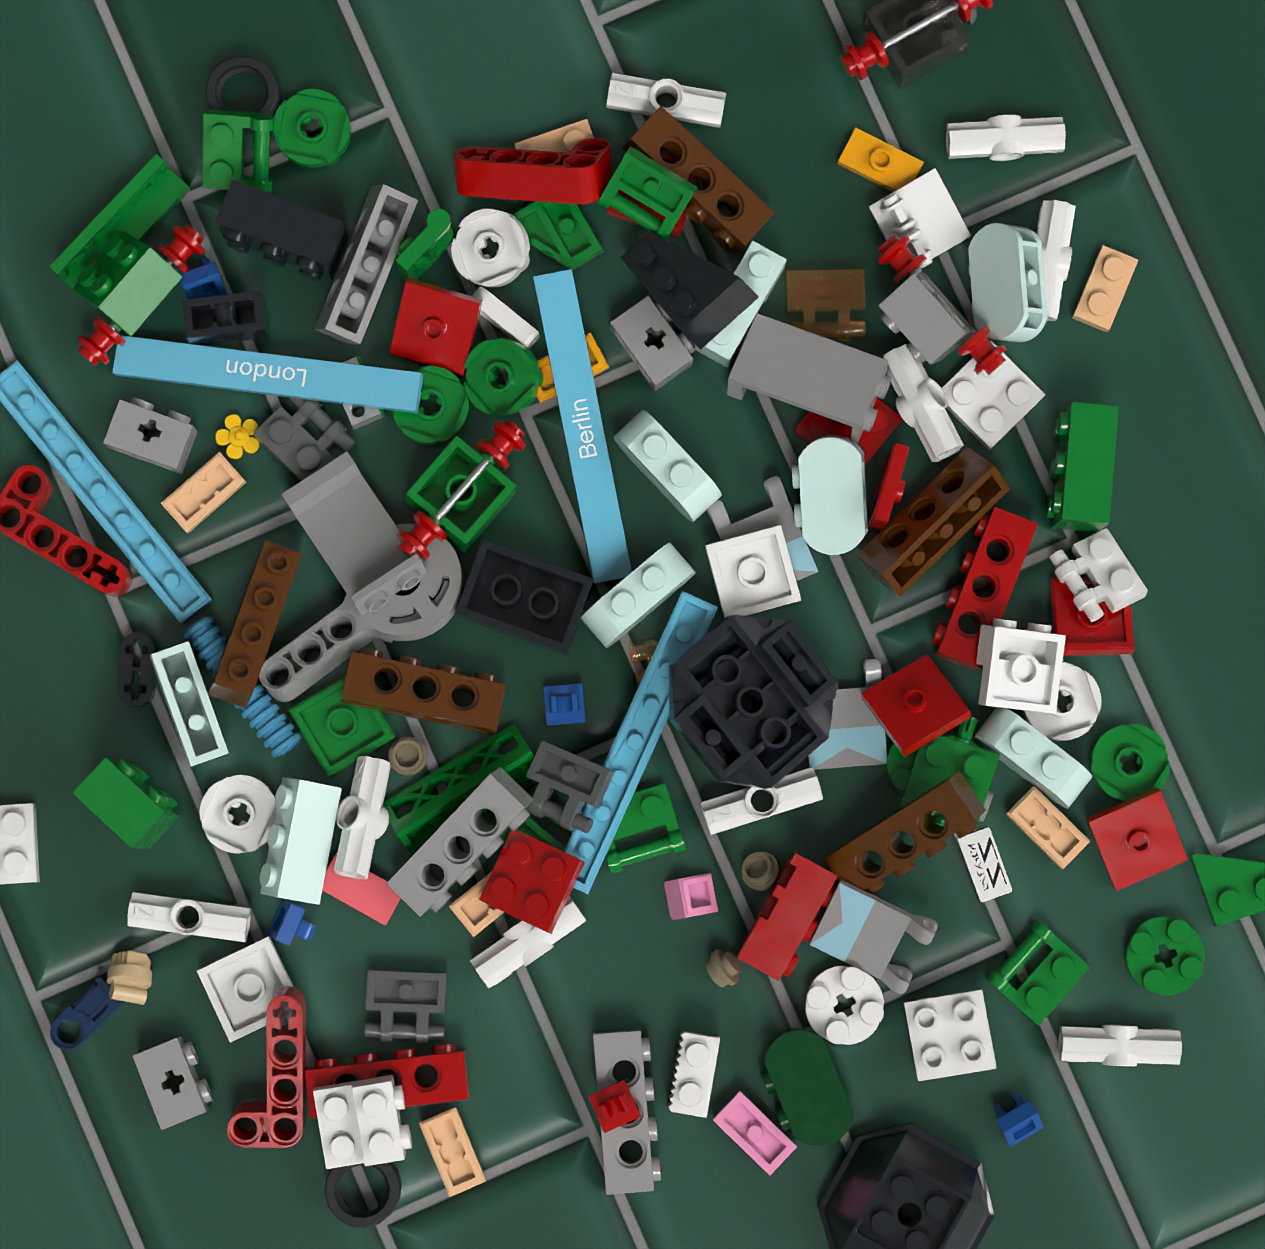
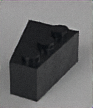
[620,231,759,350]

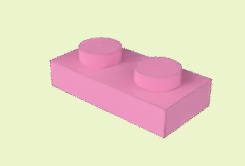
[712,1090,797,1175]

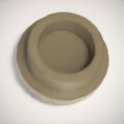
[388,736,428,776]
[742,852,781,891]
[705,949,741,988]

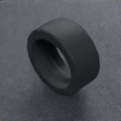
[206,56,281,134]
[325,1162,402,1228]

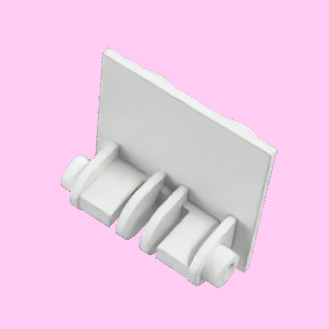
[868,168,971,269]
[904,990,997,1081]

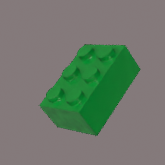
[1046,402,1119,533]
[73,757,181,850]

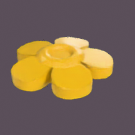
[215,414,260,459]

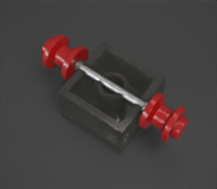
[840,0,993,89]

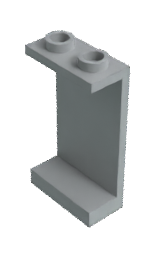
[727,313,891,443]
[281,452,428,615]

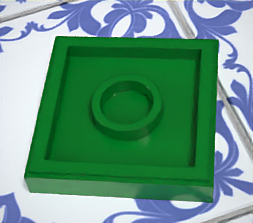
[289,676,396,778]

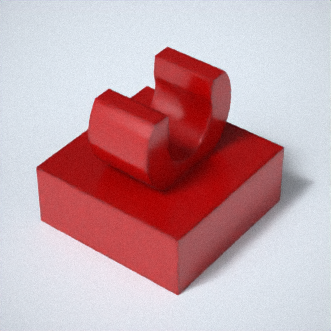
[588,1079,641,1133]

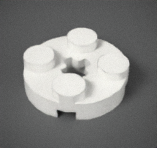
[451,209,530,287]
[1022,662,1101,741]
[199,775,277,854]
[805,966,884,1045]

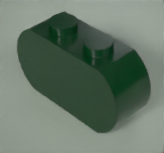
[759,1028,854,1147]

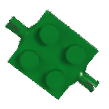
[900,717,1000,831]

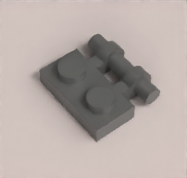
[253,398,355,482]
[524,741,615,833]
[365,970,447,1044]

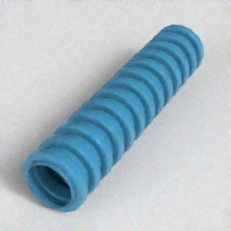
[183,616,301,758]

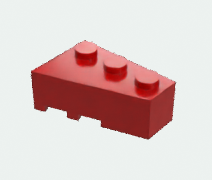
[736,853,838,981]

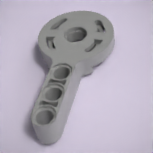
[259,524,465,702]

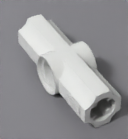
[606,73,726,128]
[945,115,1066,161]
[1036,200,1076,321]
[883,344,964,462]
[334,756,391,879]
[700,767,823,835]
[127,892,251,942]
[470,896,586,988]
[1058,1025,1182,1066]

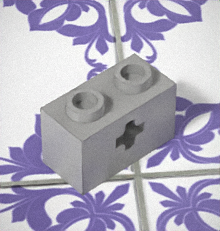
[610,296,695,391]
[103,397,198,474]
[133,1036,213,1130]

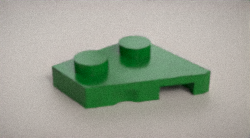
[513,201,604,271]
[1189,853,1265,927]

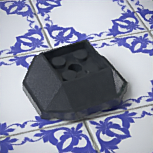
[669,615,838,789]
[817,1122,995,1249]

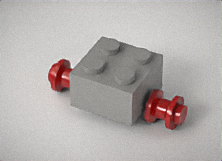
[877,234,1007,376]

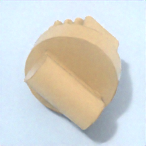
[107,950,152,1005]

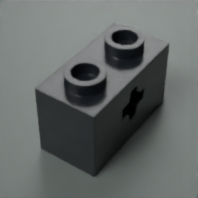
[182,291,269,346]

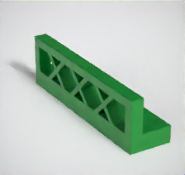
[49,154,191,301]
[382,723,535,856]

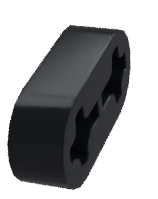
[118,632,157,707]

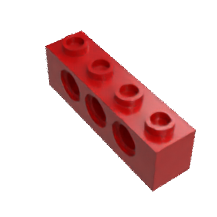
[931,507,1038,672]
[305,1043,470,1118]

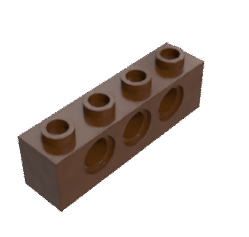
[622,106,775,253]
[857,447,1011,597]
[208,540,302,708]
[340,648,506,735]
[824,771,986,894]

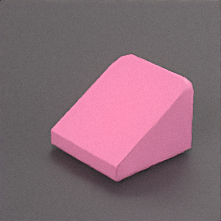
[664,873,718,920]

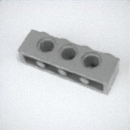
[314,184,418,344]
[386,767,534,917]
[593,1029,661,1195]

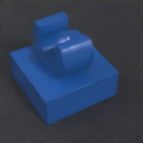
[180,257,228,299]
[543,683,586,726]
[267,898,316,946]
[994,1093,1044,1147]

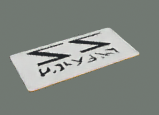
[958,827,1012,902]

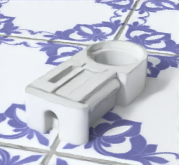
[472,286,540,349]

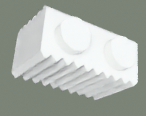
[667,1030,720,1118]

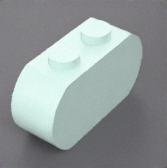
[968,223,1048,342]
[614,410,722,522]
[792,435,868,555]
[581,543,696,648]
[974,707,1092,809]

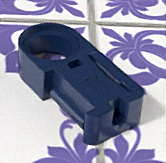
[50,977,124,1050]

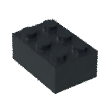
[215,179,349,281]
[455,539,594,656]

